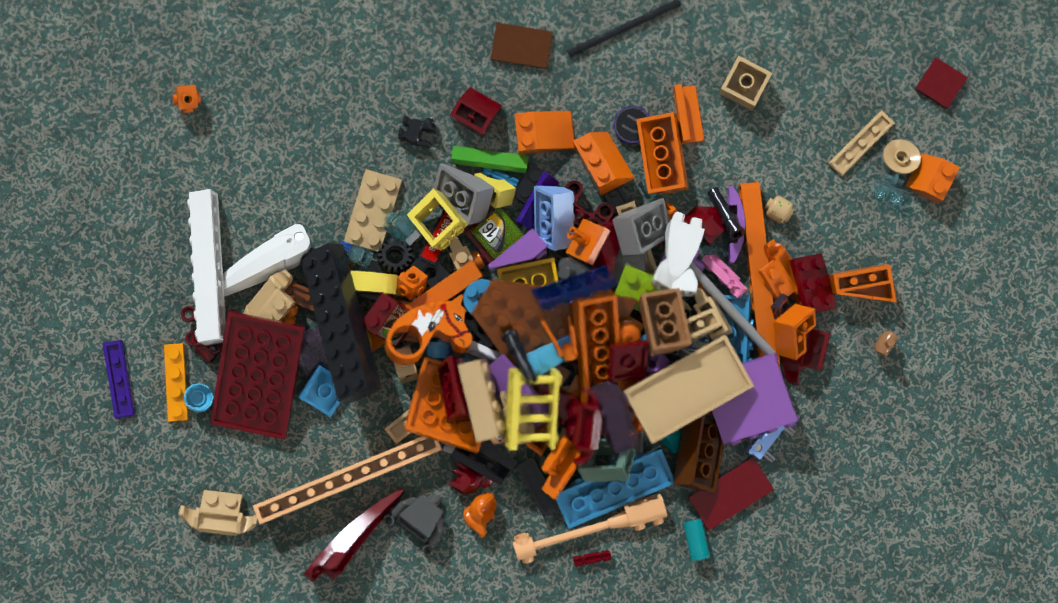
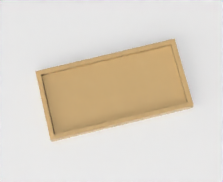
[623,335,754,444]

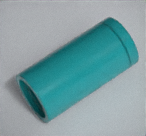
[683,519,710,561]

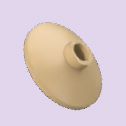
[883,139,921,174]

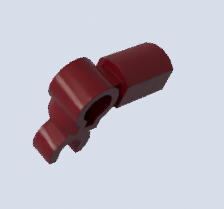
[185,328,218,364]

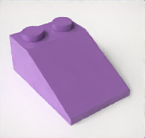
[488,228,548,273]

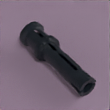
[708,187,745,240]
[501,329,538,385]

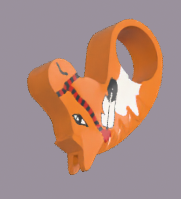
[385,295,472,365]

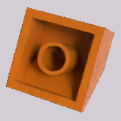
[904,153,960,204]

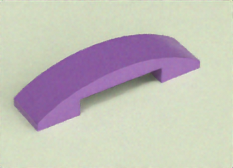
[727,186,745,264]

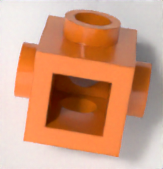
[172,85,201,113]
[397,265,428,301]

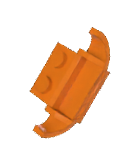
[758,239,801,305]

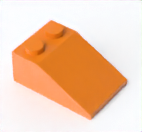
[514,111,574,155]

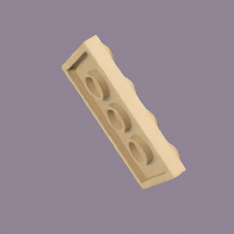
[344,169,402,252]

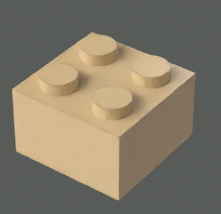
[719,56,772,111]

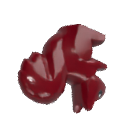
[449,460,494,495]

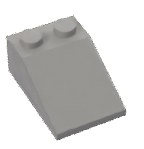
[434,163,494,225]
[612,198,670,256]

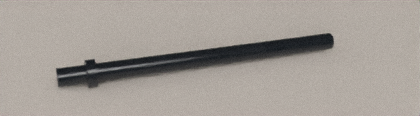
[566,0,681,58]

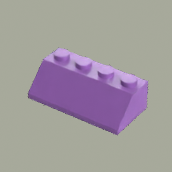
[490,354,548,429]

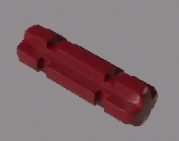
[573,550,611,567]

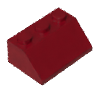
[438,356,471,423]

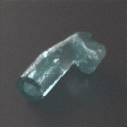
[702,245,729,258]

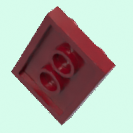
[789,253,837,314]

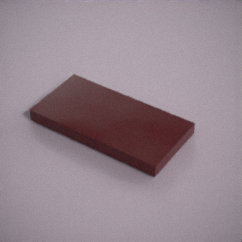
[688,457,774,531]

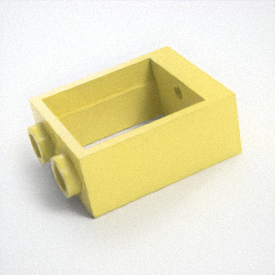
[407,188,468,251]

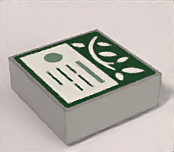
[405,229,424,248]

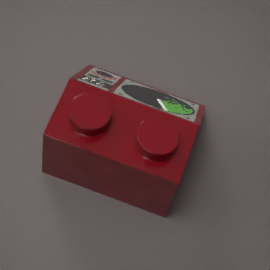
[364,292,410,348]

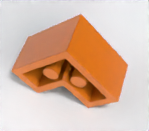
[773,304,816,360]

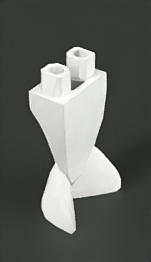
[651,212,704,297]

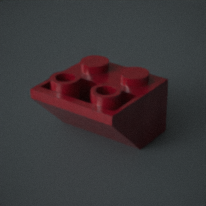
[450,87,502,138]

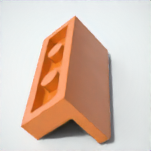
[673,84,704,144]

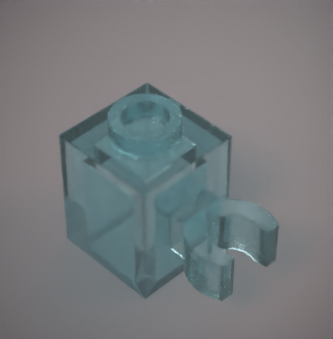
[382,206,415,242]

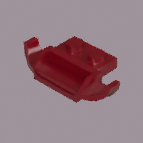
[782,313,831,385]
[566,387,602,466]

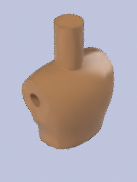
[874,331,898,357]

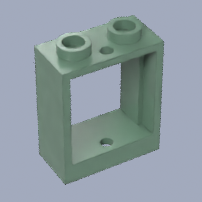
[578,438,636,481]

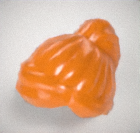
[463,492,497,538]

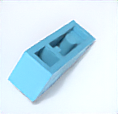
[526,335,570,376]

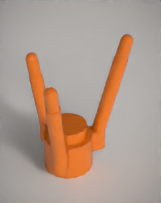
[542,315,579,361]

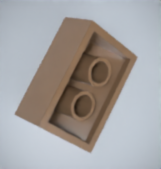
[638,288,692,356]

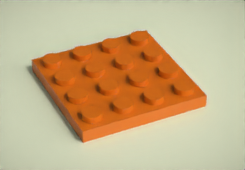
[404,356,482,454]

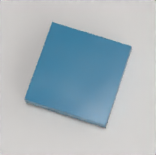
[298,365,340,418]

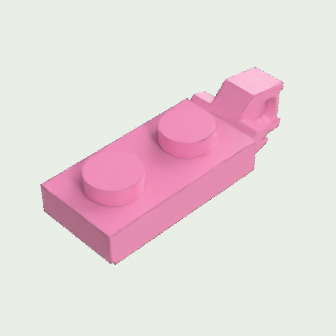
[702,254,747,298]

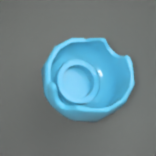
[183,383,214,413]

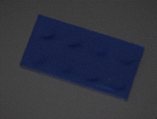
[531,265,617,310]

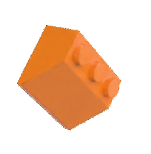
[573,132,635,196]

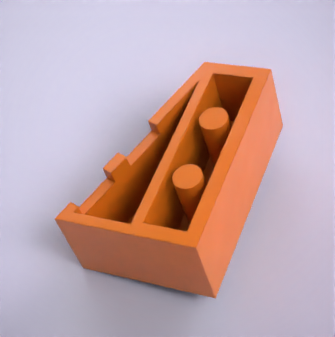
[829,264,897,303]

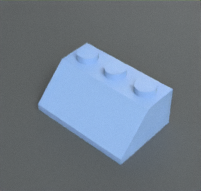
[534,185,575,251]

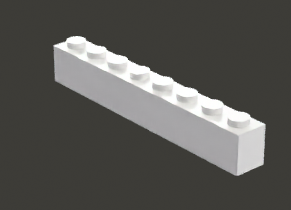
[187,189,226,345]

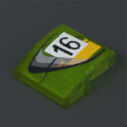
[471,207,524,260]

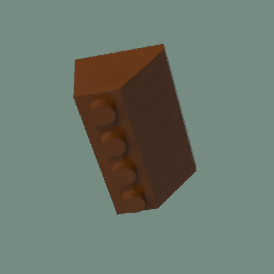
[673,411,724,493]

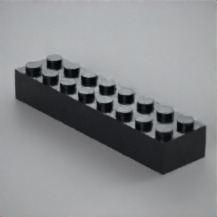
[301,242,382,403]

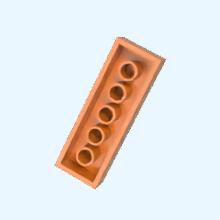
[572,288,625,409]

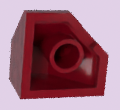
[684,206,727,247]

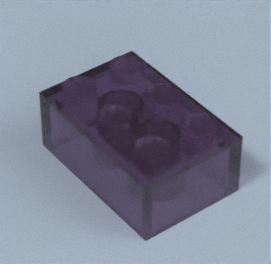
[590,381,638,454]

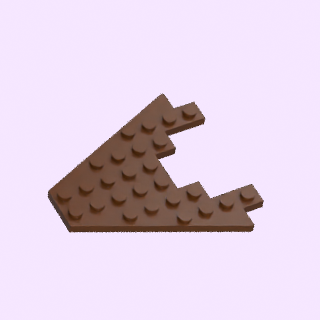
[471,279,644,428]

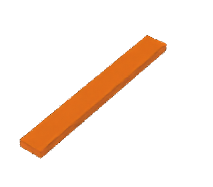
[369,260,484,353]

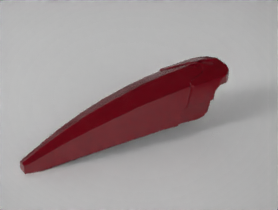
[303,488,405,582]

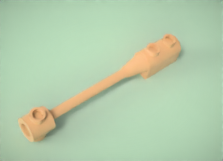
[513,492,667,564]

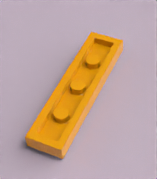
[164,343,188,422]

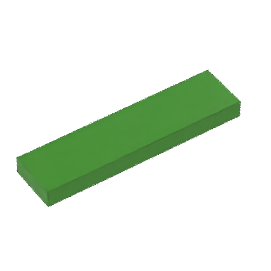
[451,146,528,173]

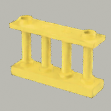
[504,368,562,450]

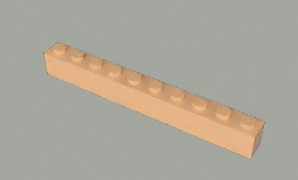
[253,436,443,524]

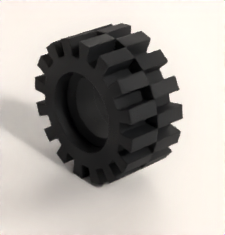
[378,239,413,276]

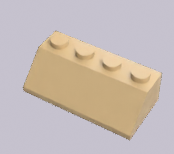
[458,359,505,442]

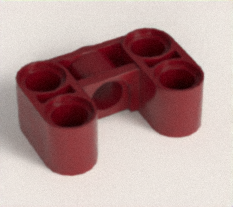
[565,180,614,229]

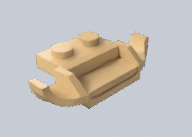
[244,269,296,321]
[179,490,257,536]

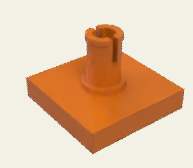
[566,219,610,265]

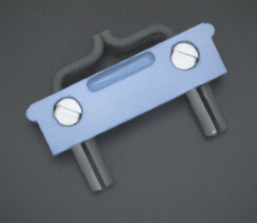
[746,426,796,463]

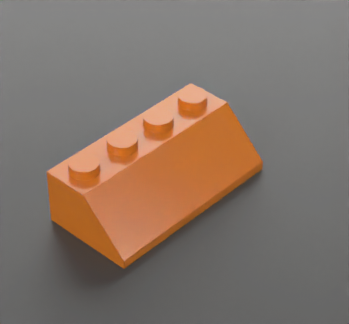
[636,112,689,194]

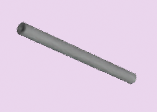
[689,261,776,355]

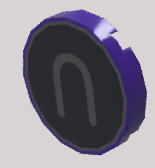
[614,106,649,145]

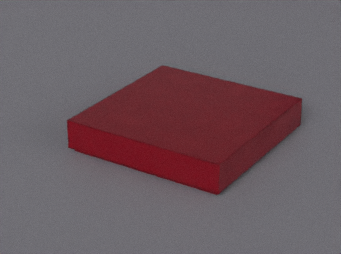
[915,57,967,109]
[607,340,650,382]

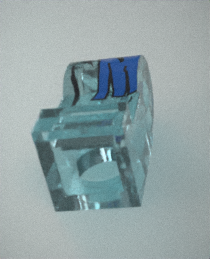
[340,241,374,269]

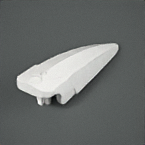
[223,224,311,297]

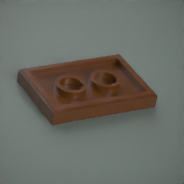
[490,23,552,69]

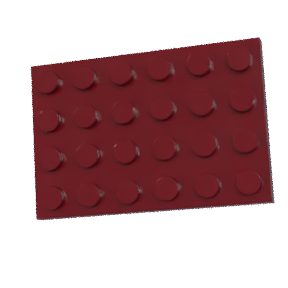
[210,311,305,440]

